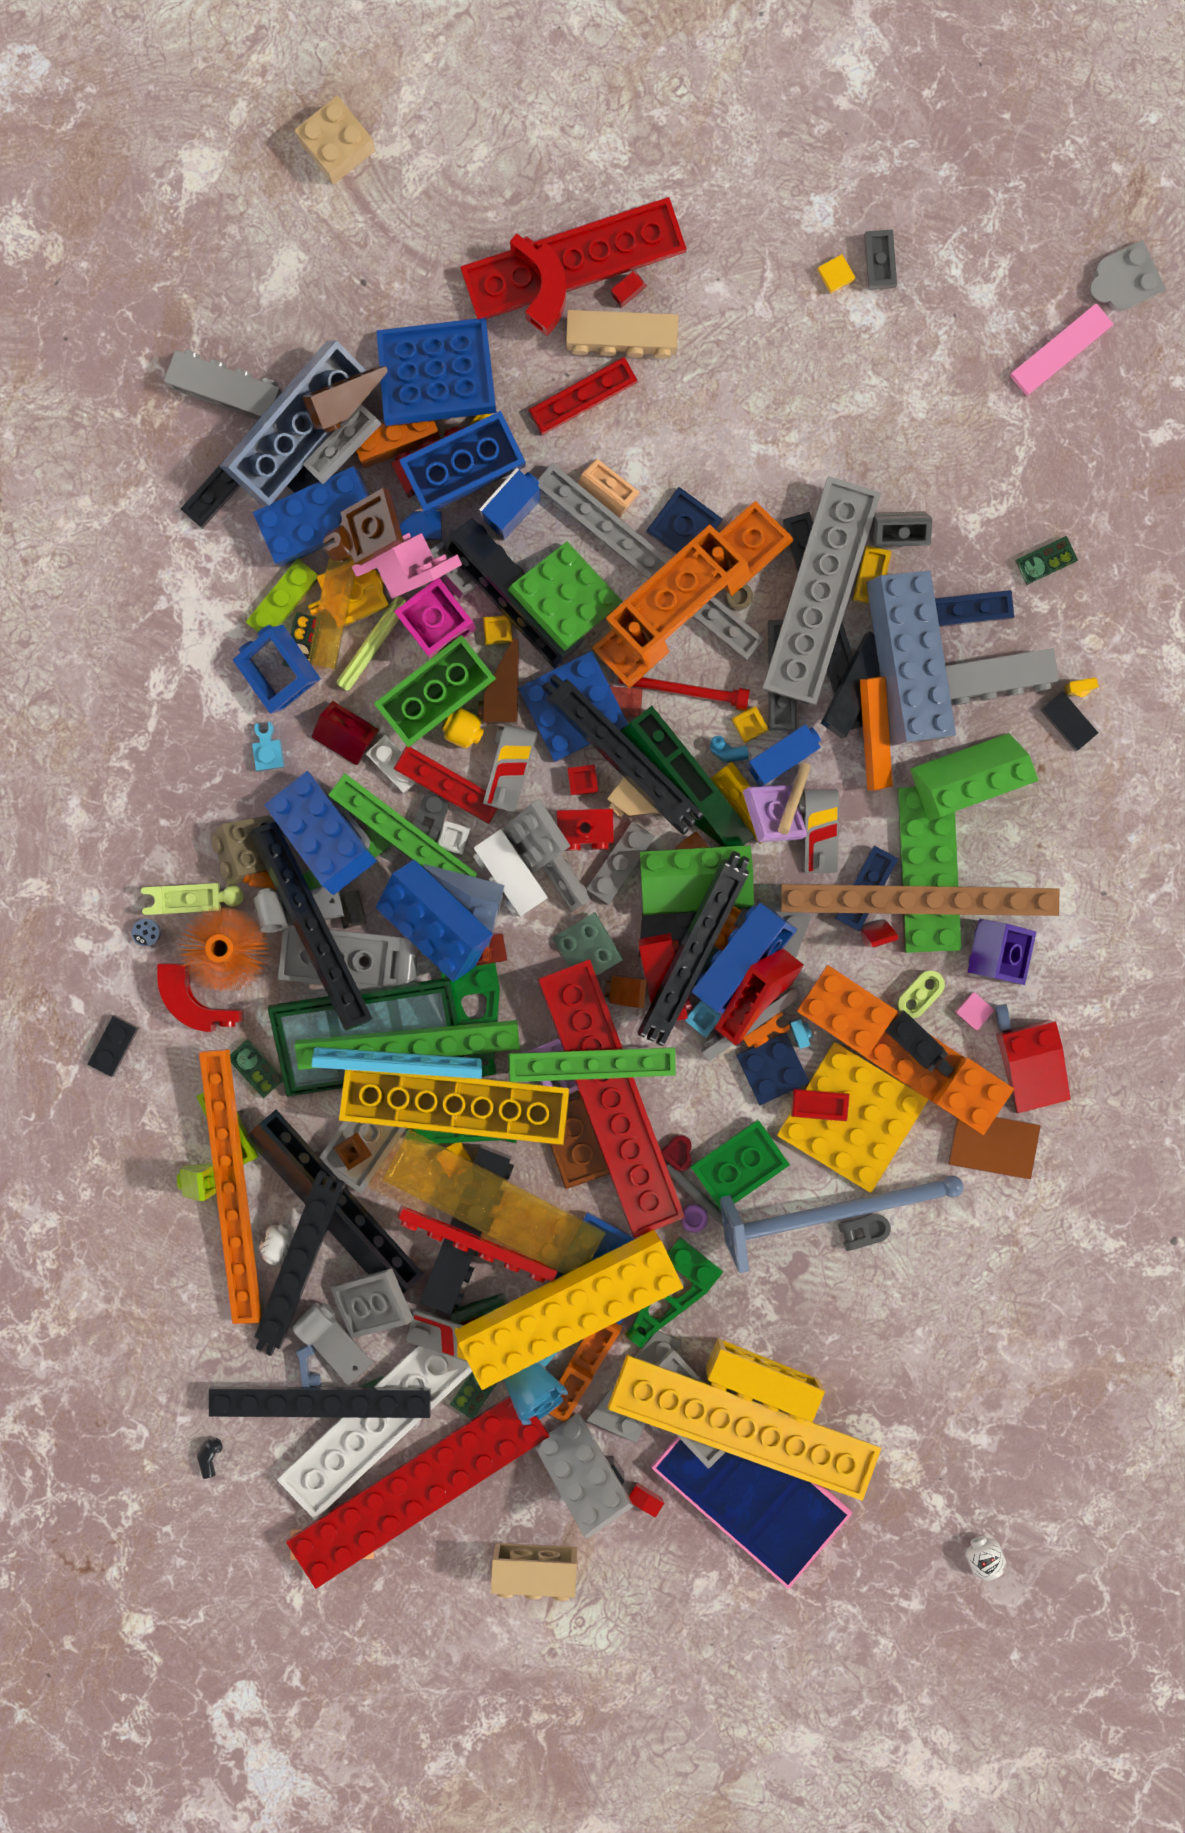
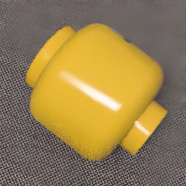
[441,708,484,749]

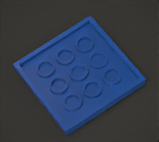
[376,318,497,426]

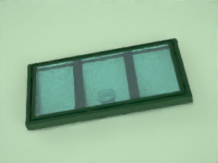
[268,978,465,1097]

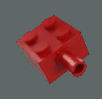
[557,809,614,851]

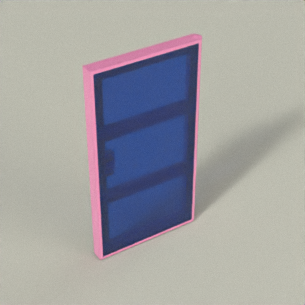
[651,1436,852,1589]

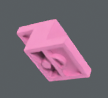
[352,533,462,598]

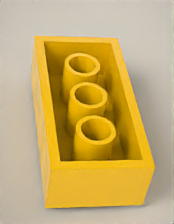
[705,1338,825,1423]

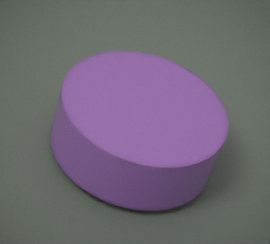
[680,1204,708,1233]

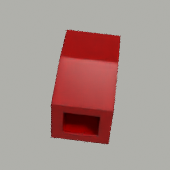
[611,271,647,308]
[629,1483,665,1518]

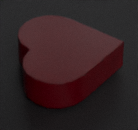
[661,1134,692,1171]

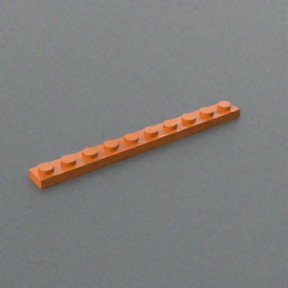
[199,1049,262,1324]

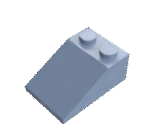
[423,864,505,948]

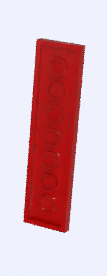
[460,197,687,320]

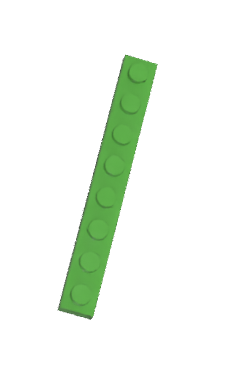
[295,1020,520,1070]

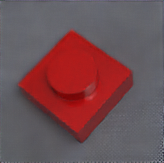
[567,764,598,796]

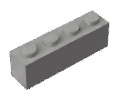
[164,350,282,420]
[946,648,1059,706]

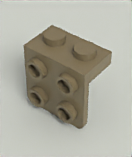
[211,815,274,886]

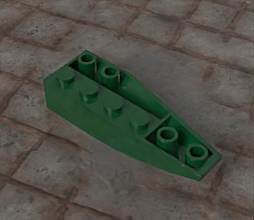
[621,706,754,847]

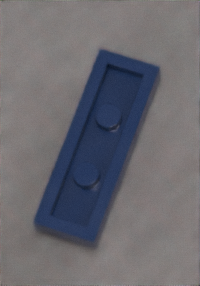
[935,590,1015,627]
[834,845,899,931]

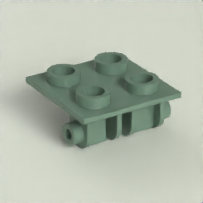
[552,912,624,975]

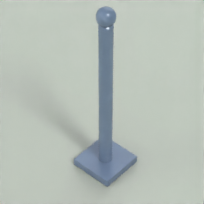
[720,1175,964,1273]

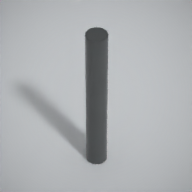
[666,1163,723,1226]

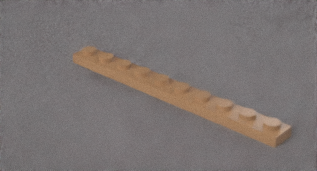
[780,884,1060,916]

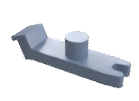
[296,1345,322,1387]

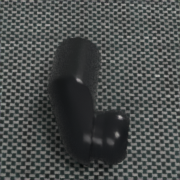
[197,1438,223,1479]

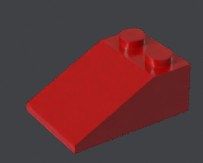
[996,1020,1071,1114]

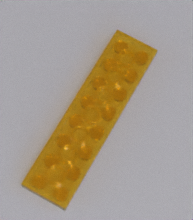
[382,1129,606,1275]

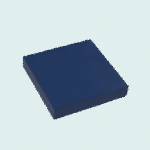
[646,487,723,554]

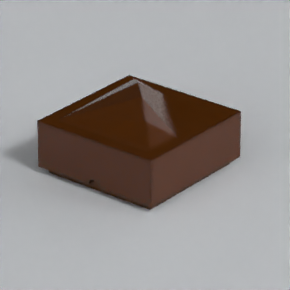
[333,1132,372,1171]

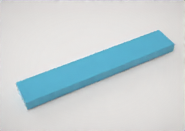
[312,1047,482,1079]

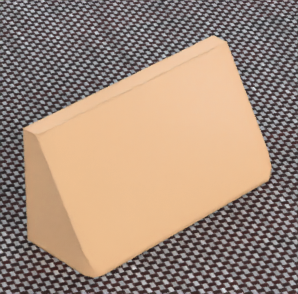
[578,458,640,518]

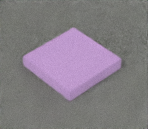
[743,785,807,842]

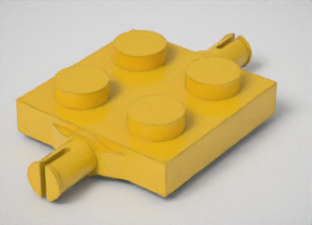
[308,561,389,629]

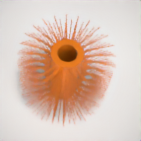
[179,906,271,991]

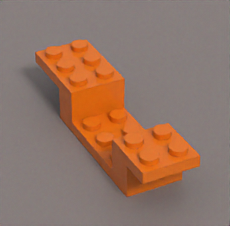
[592,501,793,689]
[796,965,1014,1135]

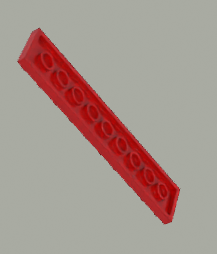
[537,959,685,1238]
[286,1395,550,1589]

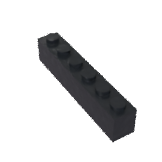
[442,517,585,669]
[420,1144,514,1315]

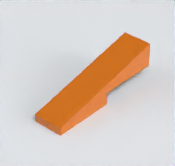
[549,1323,623,1422]

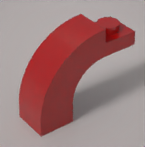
[510,233,567,337]
[157,963,244,1032]

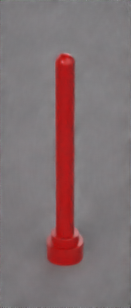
[618,677,750,711]

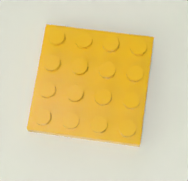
[776,1041,929,1193]

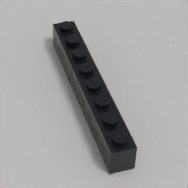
[245,1109,424,1294]

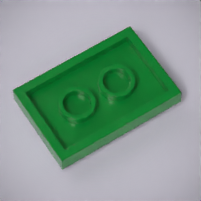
[690,1119,790,1210]

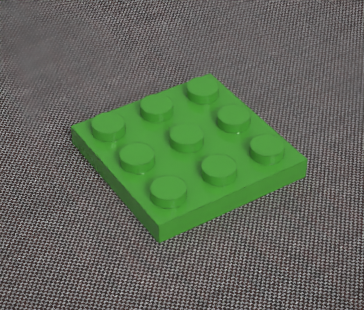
[508,541,623,651]

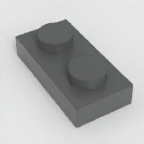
[864,229,897,290]

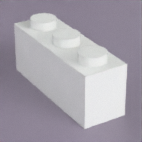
[473,829,548,917]

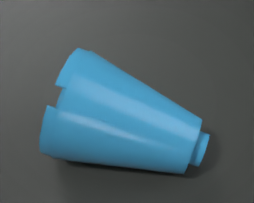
[504,1362,568,1425]

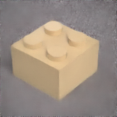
[294,95,376,185]

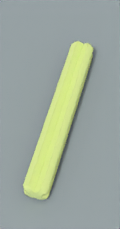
[336,596,407,691]

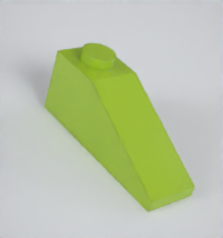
[177,1163,216,1201]

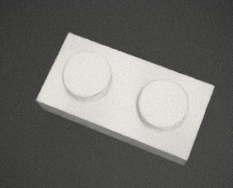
[366,735,416,794]

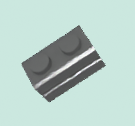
[869,511,932,547]

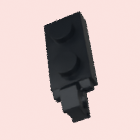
[885,1010,955,1077]

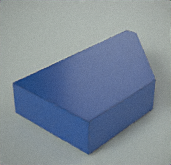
[399,511,442,541]

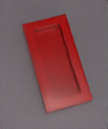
[791,1088,850,1122]

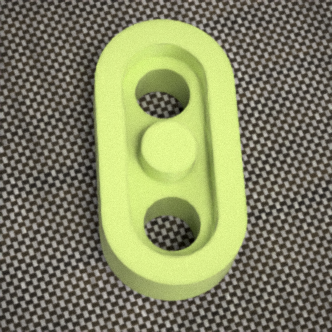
[897,970,945,1019]

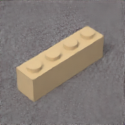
[566,310,679,359]

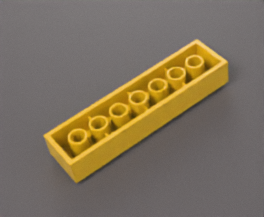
[339,1070,569,1145]
[454,1230,684,1390]

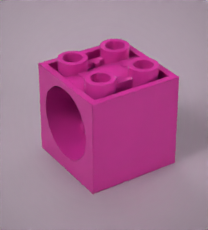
[394,578,476,659]

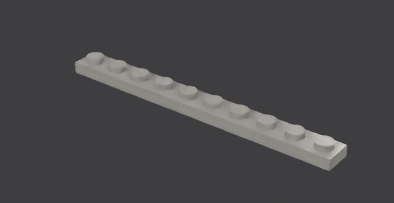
[538,463,765,661]

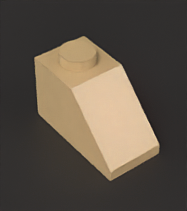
[607,778,659,817]

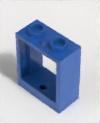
[232,625,321,714]
[745,724,821,787]

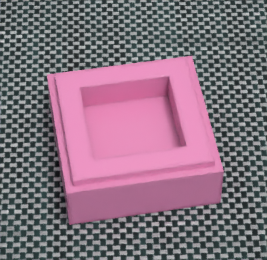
[955,992,995,1031]

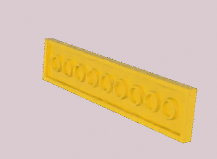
[607,1354,882,1501]

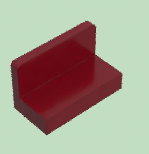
[311,701,379,765]

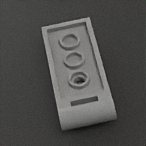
[278,927,419,990]

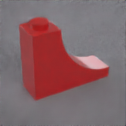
[714,948,804,1046]

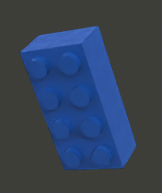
[399,411,526,516]
[253,466,370,567]
[264,771,377,895]
[375,860,493,982]
[692,903,798,1014]

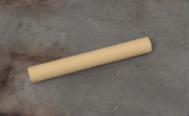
[778,762,811,835]

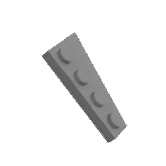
[586,1331,681,1443]

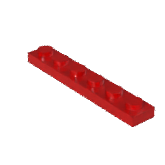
[397,1205,557,1283]

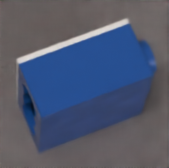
[479,468,541,540]

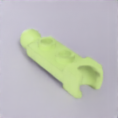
[141,883,244,915]

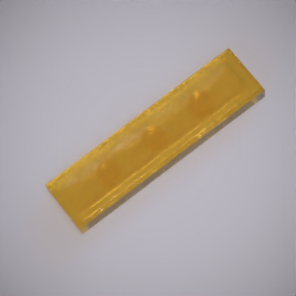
[308,557,356,669]

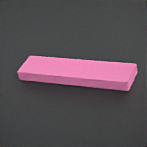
[1009,303,1114,396]

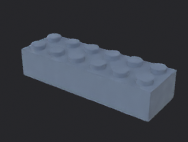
[219,340,366,506]
[866,570,956,746]

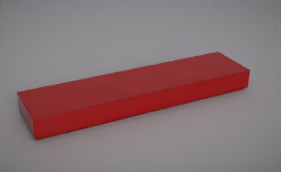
[528,356,638,435]
[393,746,498,824]

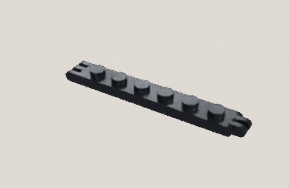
[542,675,703,835]
[637,851,749,1046]
[254,1170,346,1356]

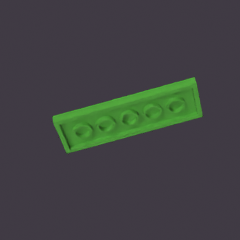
[897,787,961,953]

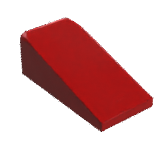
[860,919,899,948]

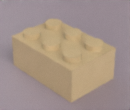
[491,1543,577,1601]

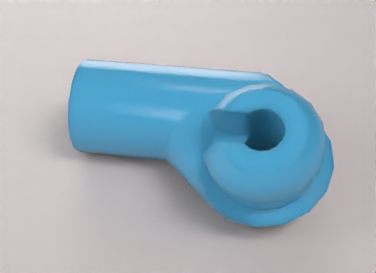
[709,736,749,763]

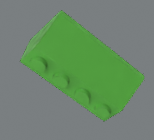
[374,635,496,748]
[910,733,1039,821]
[640,845,754,915]

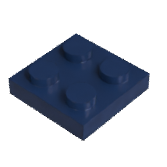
[736,1032,810,1106]

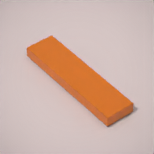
[860,676,893,791]

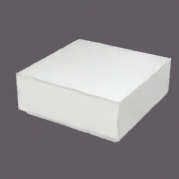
[437,821,471,855]

